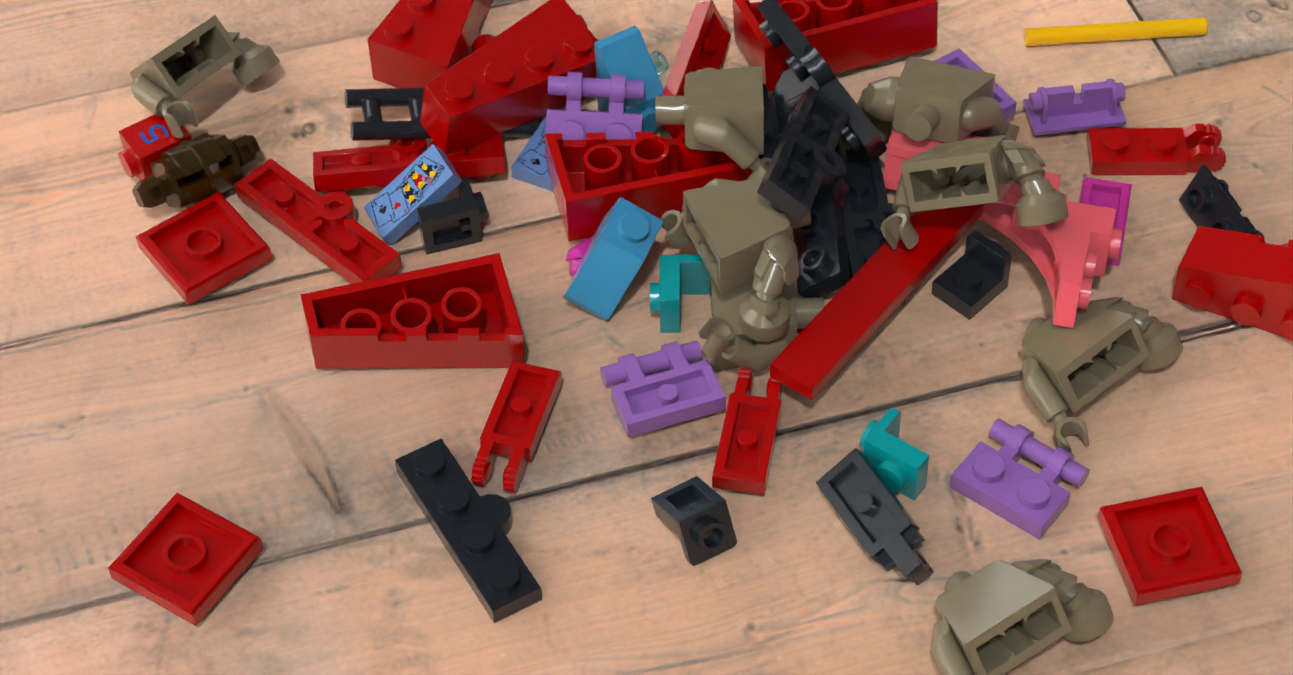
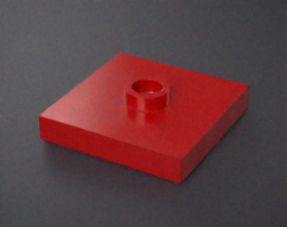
[136,192,272,305]
[1098,486,1242,606]
[108,493,264,626]

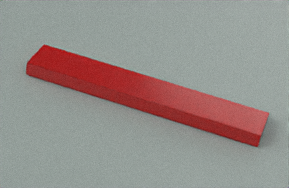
[770,204,983,400]

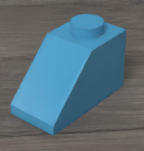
[594,25,664,132]
[563,197,664,321]

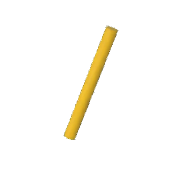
[1024,17,1208,46]

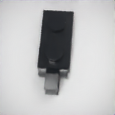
[816,448,934,585]

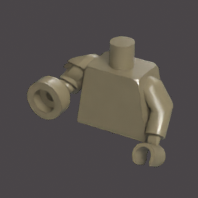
[130,15,280,138]
[857,56,1020,143]
[655,66,772,180]
[880,135,1068,250]
[661,178,811,342]
[699,275,825,373]
[1021,297,1183,453]
[932,559,1114,675]

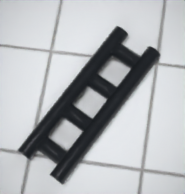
[345,88,540,141]

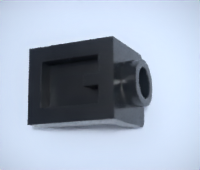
[417,177,488,255]
[931,231,1012,320]
[651,476,737,565]

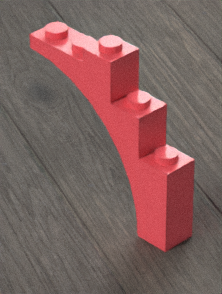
[883,129,1123,328]

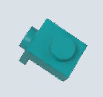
[650,254,710,333]
[859,407,929,501]

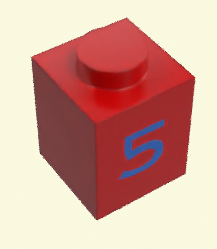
[118,114,192,181]

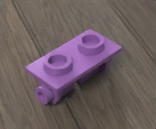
[1023,79,1127,136]

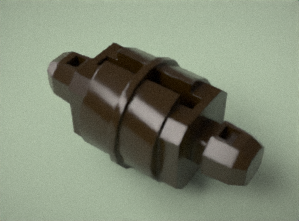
[132,133,260,208]

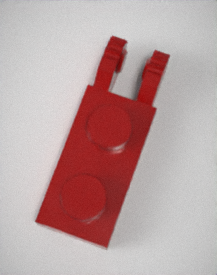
[1086,124,1226,176]
[471,361,562,493]
[712,368,783,495]

